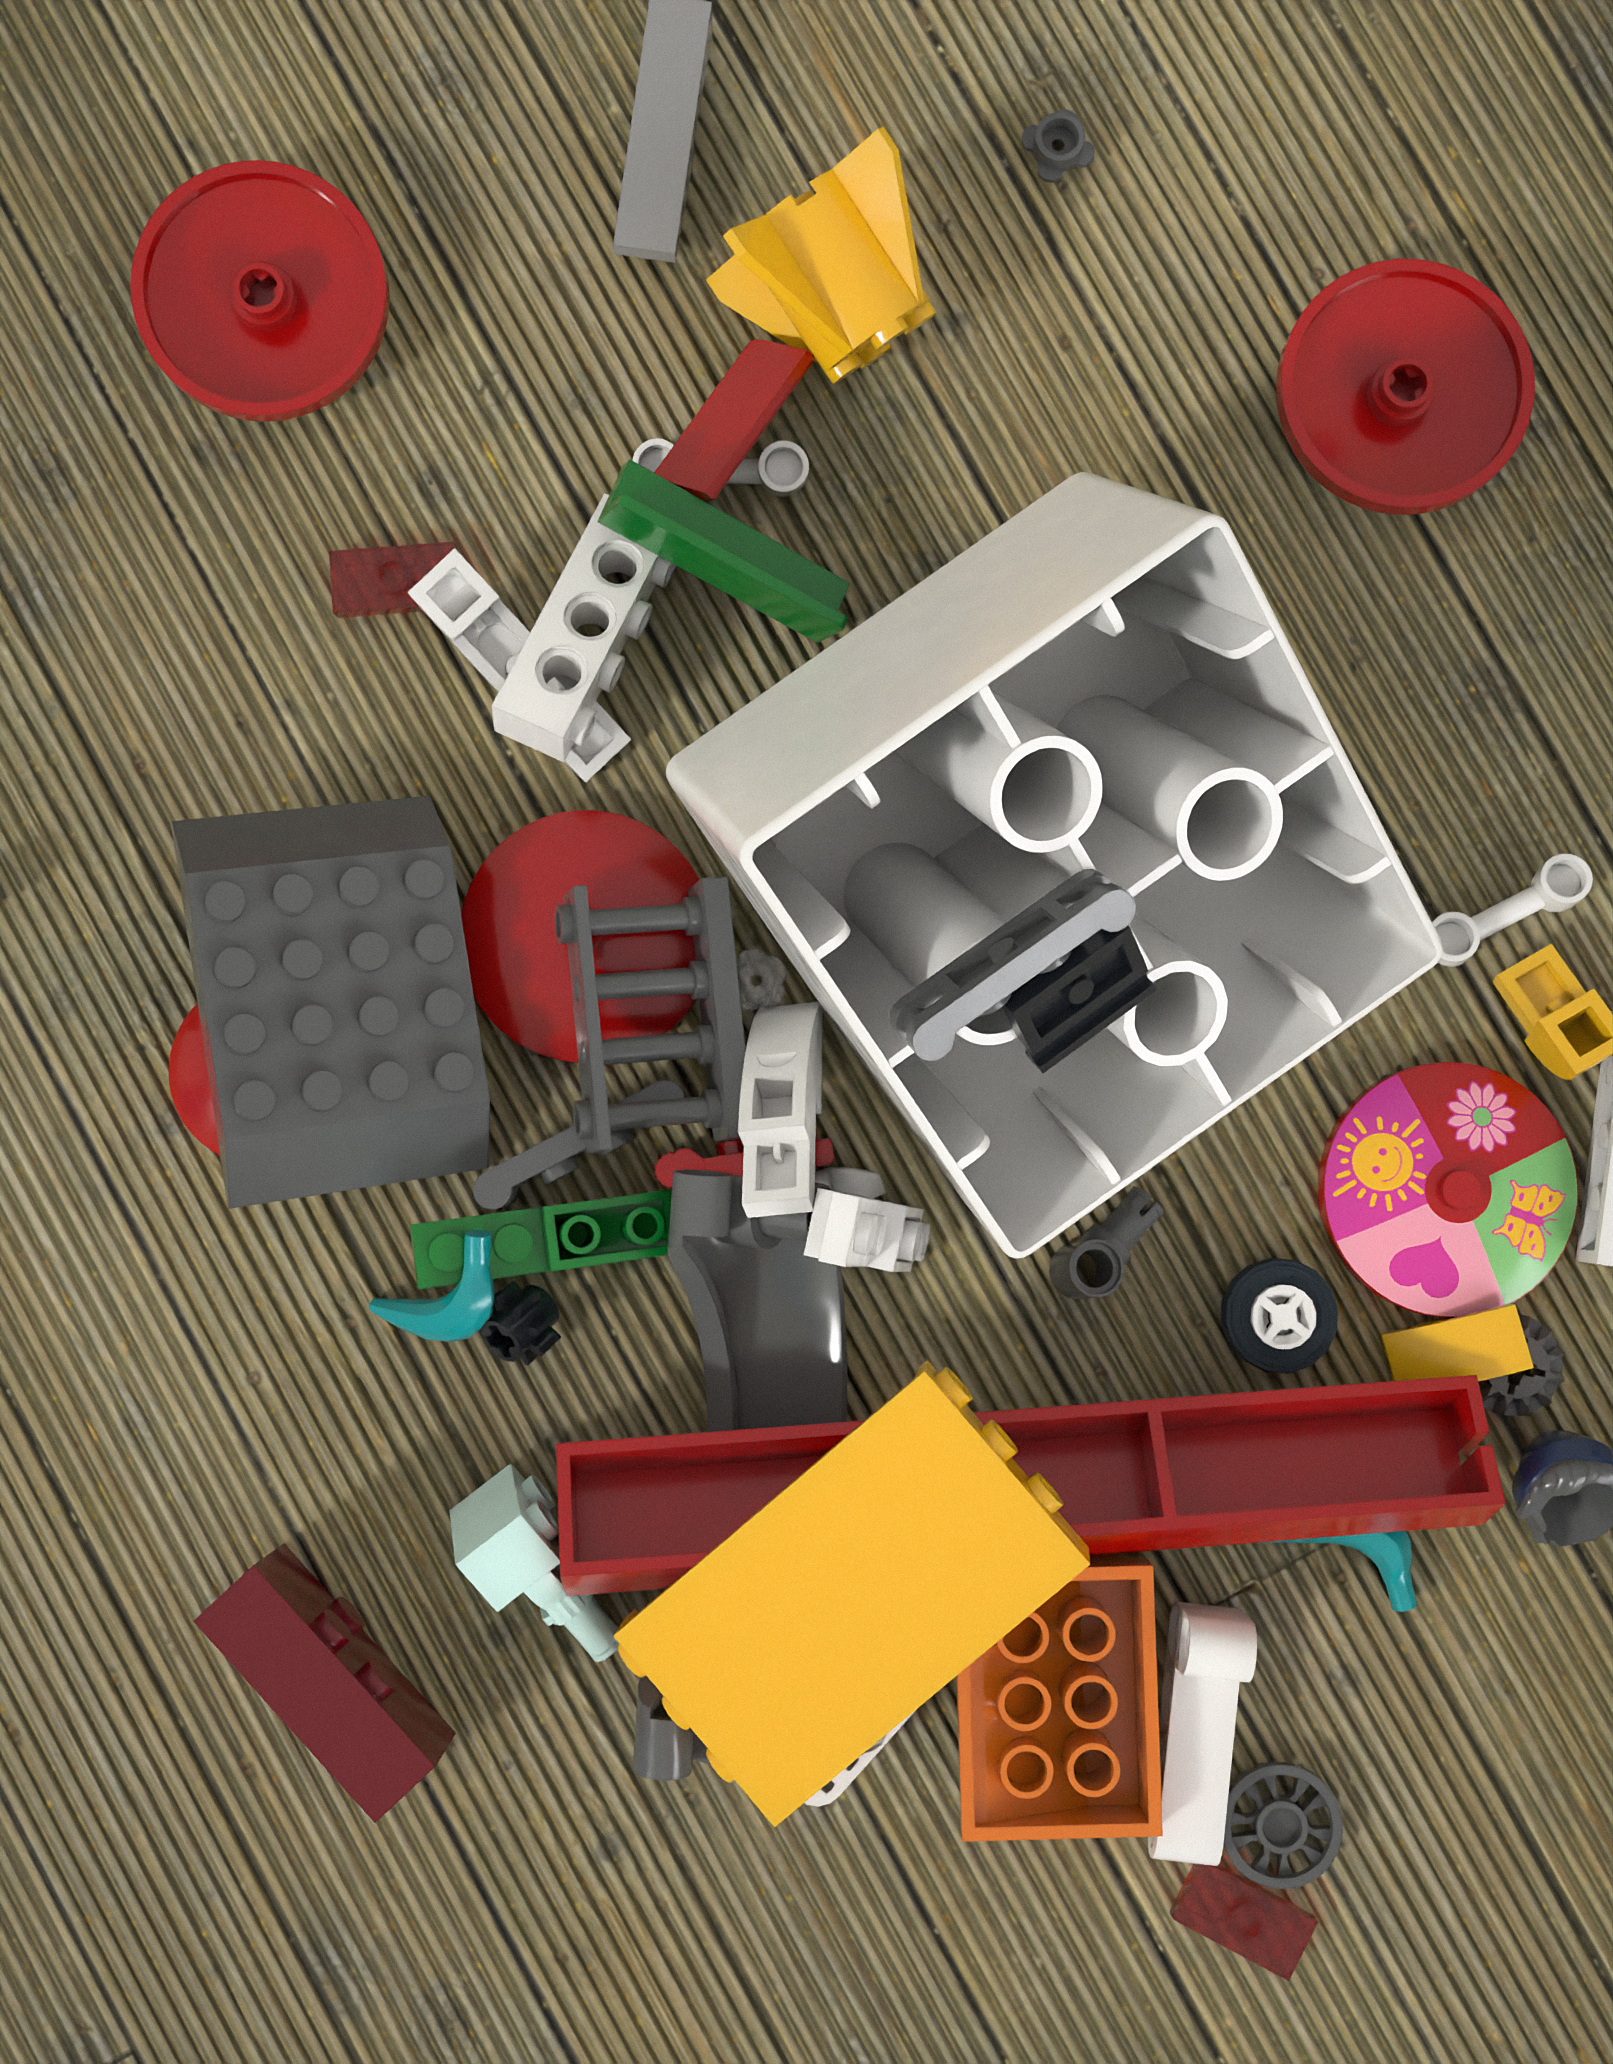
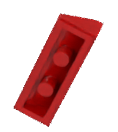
[654,339,814,502]

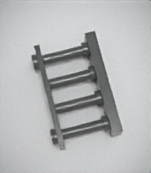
[554,877,745,1154]

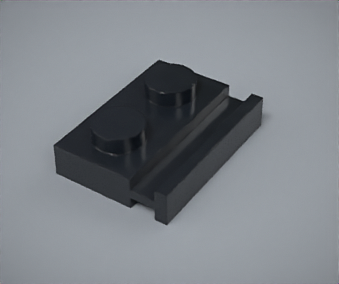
[1002,926,1157,1073]

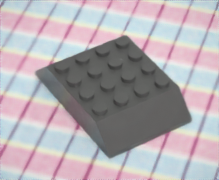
[171,796,490,1209]

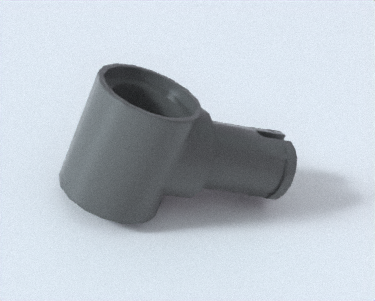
[1049,1186,1164,1300]

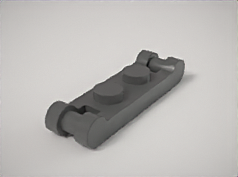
[889,869,1136,1061]
[473,1080,687,1209]

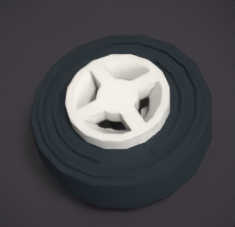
[1220,1258,1338,1374]

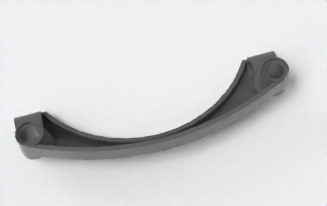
[633,1169,847,1781]

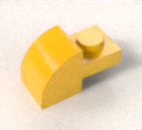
[1493,944,1613,1080]

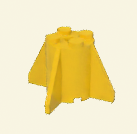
[706,127,936,385]

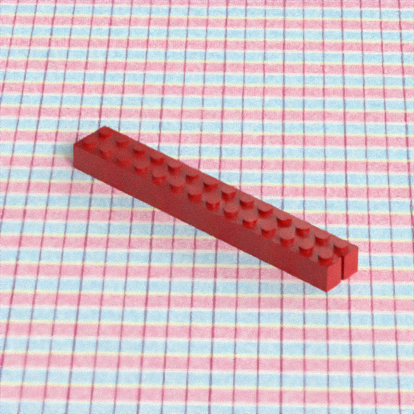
[556,1375,1506,1596]

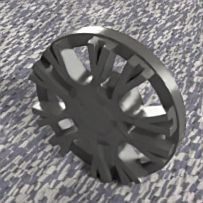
[1223,1760,1343,1889]

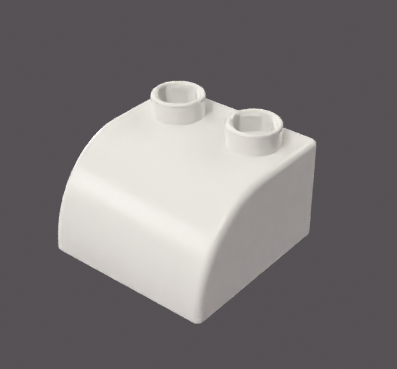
[666,472,1443,1259]

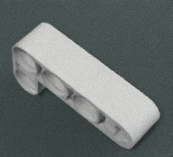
[1148,1602,1257,1866]

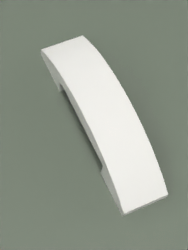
[407,548,631,782]

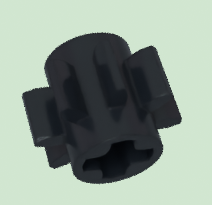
[481,1281,561,1365]

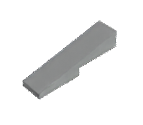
[613,0,713,263]

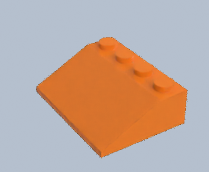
[957,1552,1163,1842]

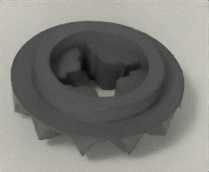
[1478,1314,1565,1416]

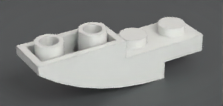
[738,1002,823,1218]
[804,1188,930,1272]

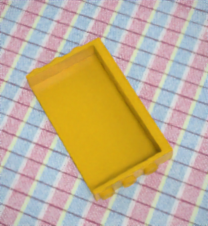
[613,1360,1090,1827]

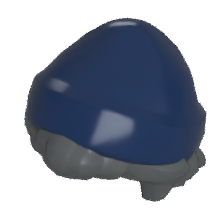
[1512,1430,1613,1547]

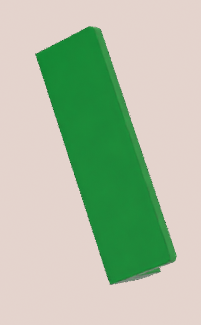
[597,460,850,643]

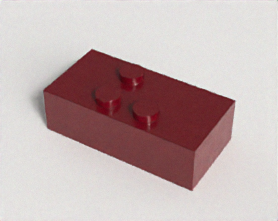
[193,1543,456,1823]

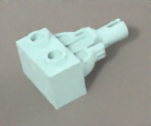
[449,1463,619,1662]

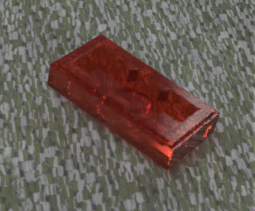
[329,542,458,618]
[1169,1863,1318,1981]

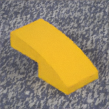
[1380,1303,1534,1381]

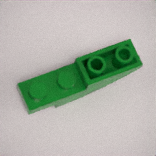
[410,1190,672,1289]

